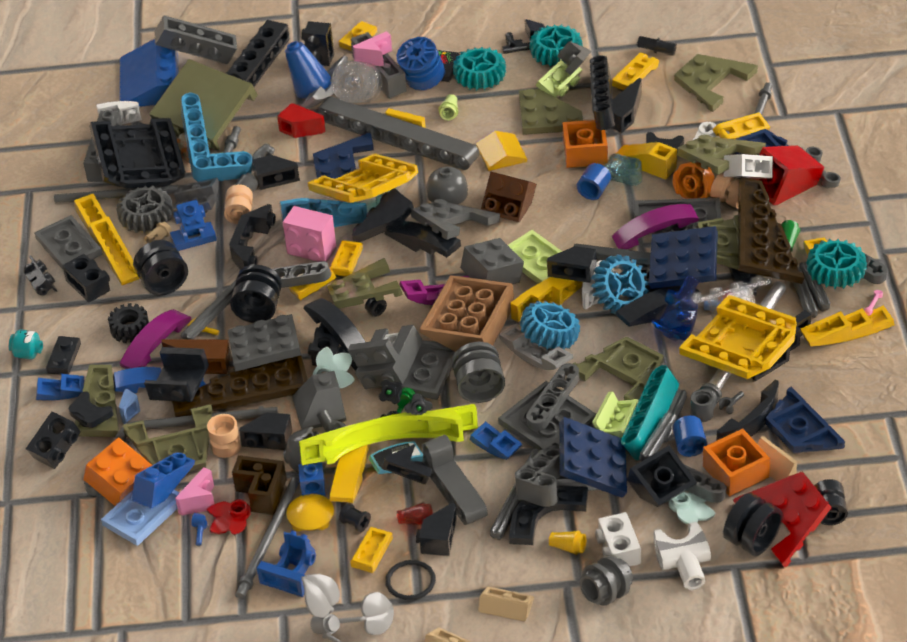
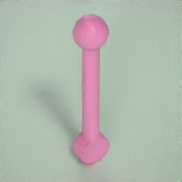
[864,290,883,316]

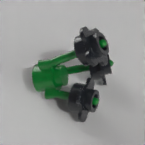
[378,379,432,421]

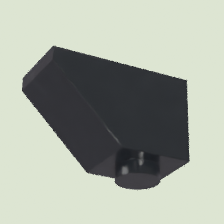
[252,155,300,190]
[547,246,597,283]
[416,503,457,556]

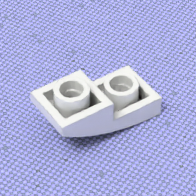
[96,101,142,124]

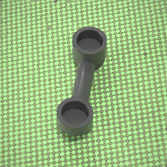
[806,147,841,188]

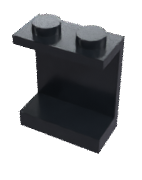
[144,347,209,402]

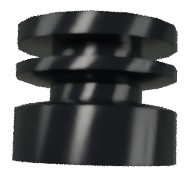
[230,265,282,323]

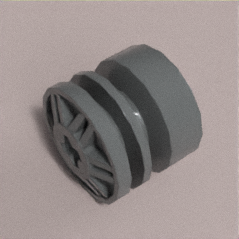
[452,341,505,403]

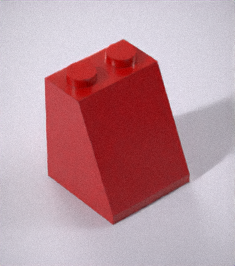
[755,145,825,205]

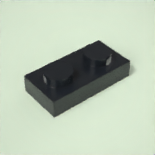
[46,336,81,375]

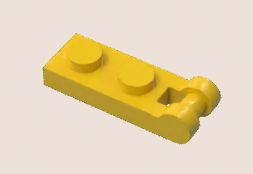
[612,52,659,90]
[713,113,771,139]

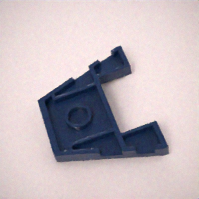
[313,133,374,179]

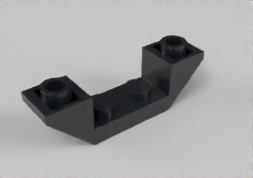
[229,204,276,270]

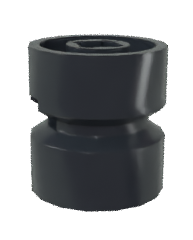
[814,479,848,526]

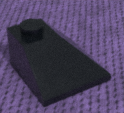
[627,445,697,507]

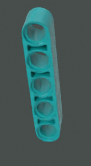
[621,365,680,461]

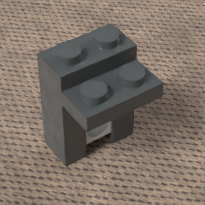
[348,325,423,389]

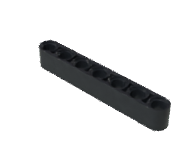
[589,55,615,130]

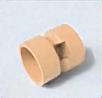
[710,173,739,209]
[224,185,253,224]
[207,414,241,458]

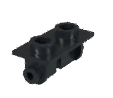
[24,255,58,296]

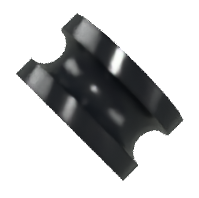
[365,297,387,317]

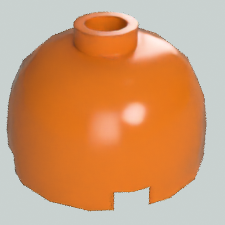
[673,161,715,199]

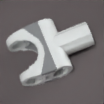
[654,522,711,590]

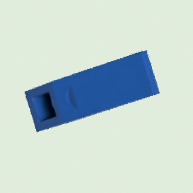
[132,453,195,509]

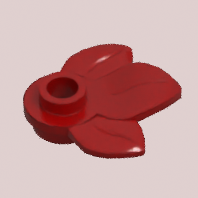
[207,499,251,535]

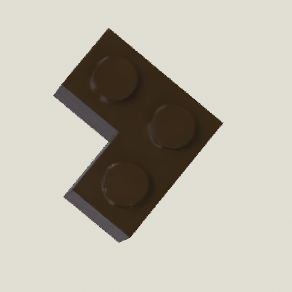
[232,455,287,515]

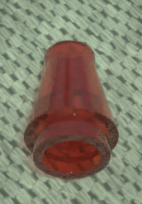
[397,502,433,525]

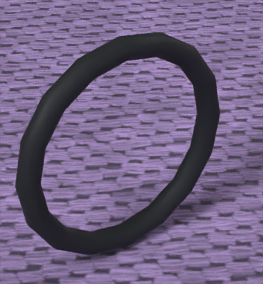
[385,560,436,600]

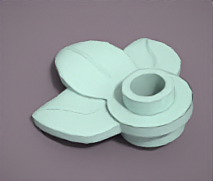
[313,347,355,388]
[668,492,715,524]

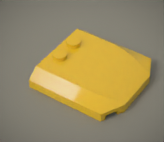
[307,153,418,203]
[679,295,797,379]

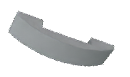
[301,55,348,108]
[499,324,573,370]

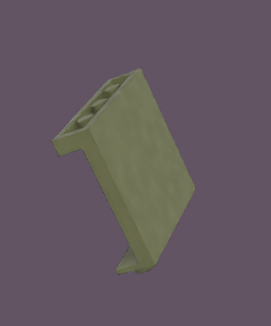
[149,59,258,151]

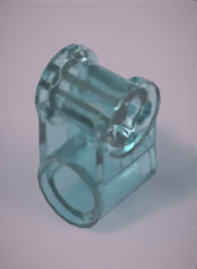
[603,153,643,186]

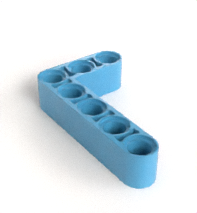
[181,93,252,182]

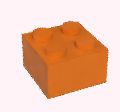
[562,120,608,168]
[703,429,770,497]
[83,437,152,506]

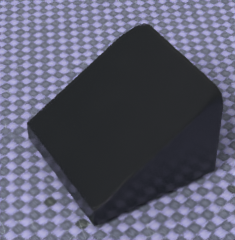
[525,19,545,40]

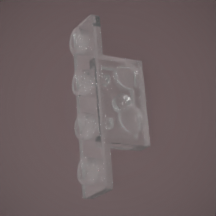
[683,275,772,319]

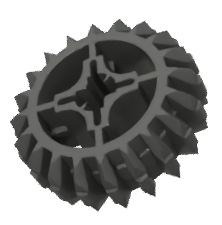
[116,185,173,233]

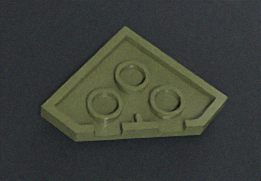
[519,89,583,135]

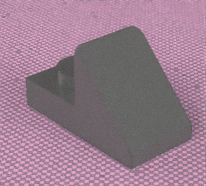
[558,41,592,75]

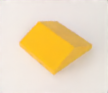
[476,131,527,171]

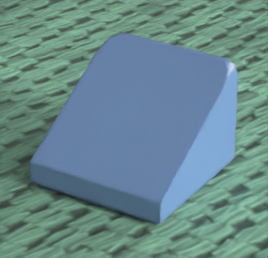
[119,389,141,424]

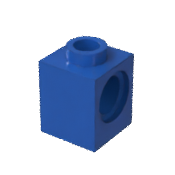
[298,462,326,497]

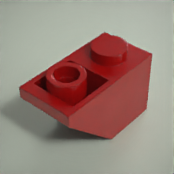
[277,103,326,138]

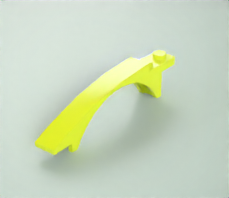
[299,404,478,465]

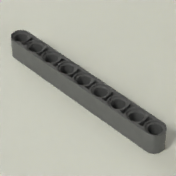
[316,96,480,170]

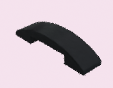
[303,298,365,371]
[716,379,779,441]

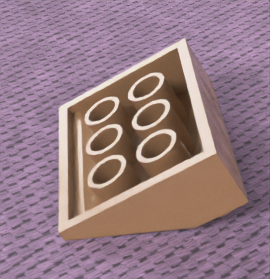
[419,275,514,352]

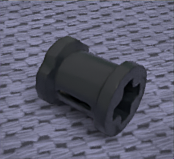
[339,503,371,532]

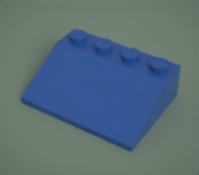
[120,39,179,107]

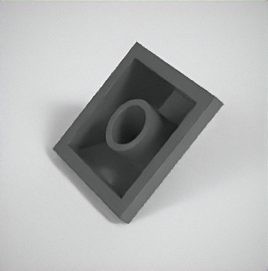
[292,371,347,429]

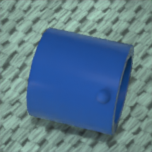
[577,163,611,200]
[672,415,707,457]

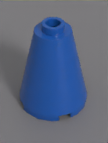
[285,41,332,99]

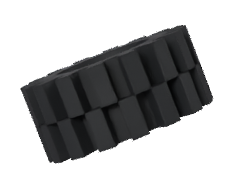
[108,303,149,343]

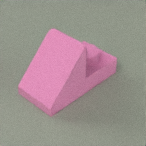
[353,31,392,66]
[175,468,214,515]

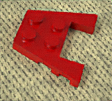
[733,471,832,568]

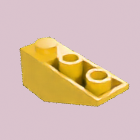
[612,142,677,180]

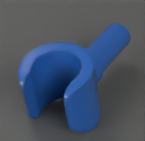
[191,513,208,546]

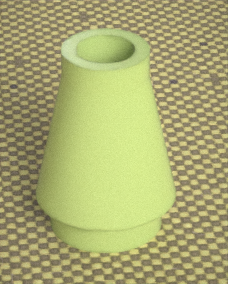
[438,94,458,121]

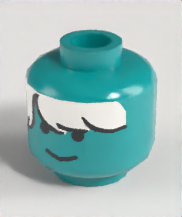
[8,329,43,360]

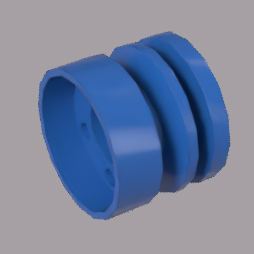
[396,37,445,90]

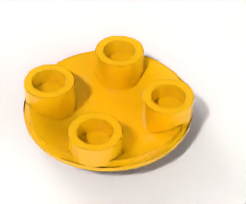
[286,494,334,532]

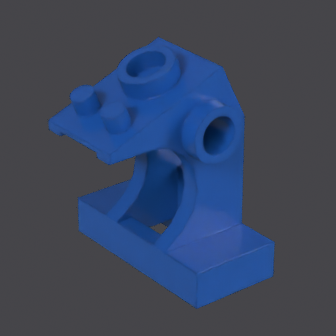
[170,200,217,251]
[257,530,316,597]

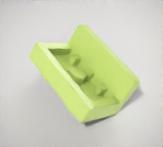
[535,60,582,98]
[593,392,639,438]

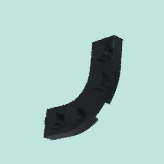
[509,486,588,545]

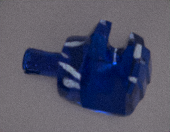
[651,275,700,341]

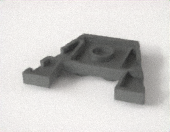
[411,199,500,239]

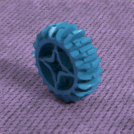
[591,255,649,314]
[520,301,580,350]

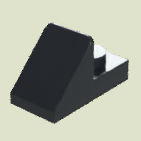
[381,444,432,485]

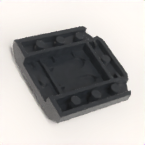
[89,118,186,189]

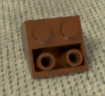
[481,171,537,223]

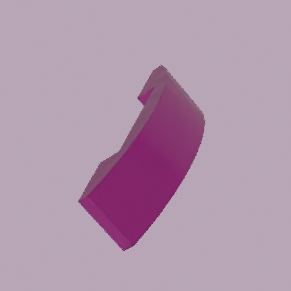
[612,204,699,250]
[399,276,470,305]
[120,309,192,369]

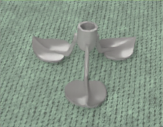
[301,574,394,642]

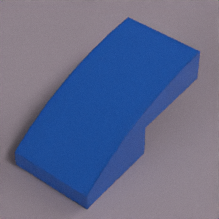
[113,367,161,394]
[36,374,84,401]
[470,421,522,460]

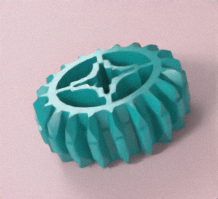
[530,24,583,67]
[453,46,506,90]
[806,238,867,289]

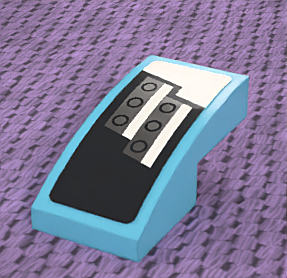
[369,441,423,474]

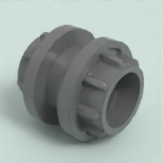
[580,556,633,606]

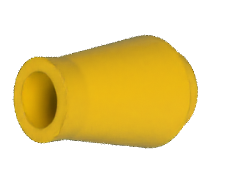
[549,531,587,555]

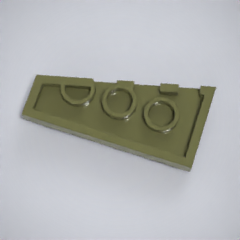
[74,365,119,437]

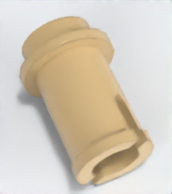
[144,222,172,242]

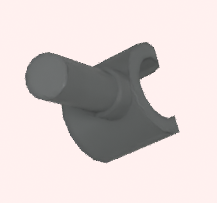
[719,391,744,414]

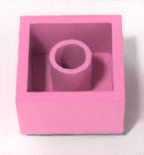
[283,206,336,262]

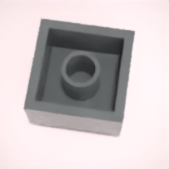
[460,238,524,284]

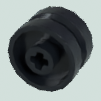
[133,240,189,296]
[723,493,783,556]

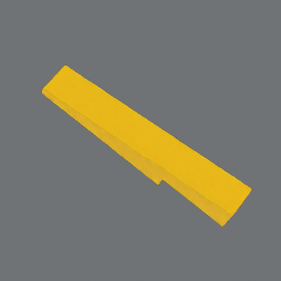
[74,193,140,285]

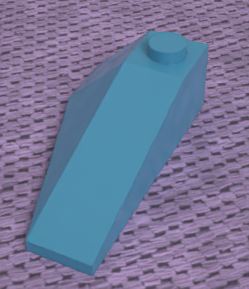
[280,198,367,227]

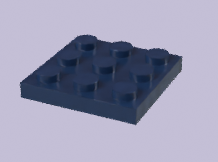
[649,226,718,289]
[559,417,627,498]

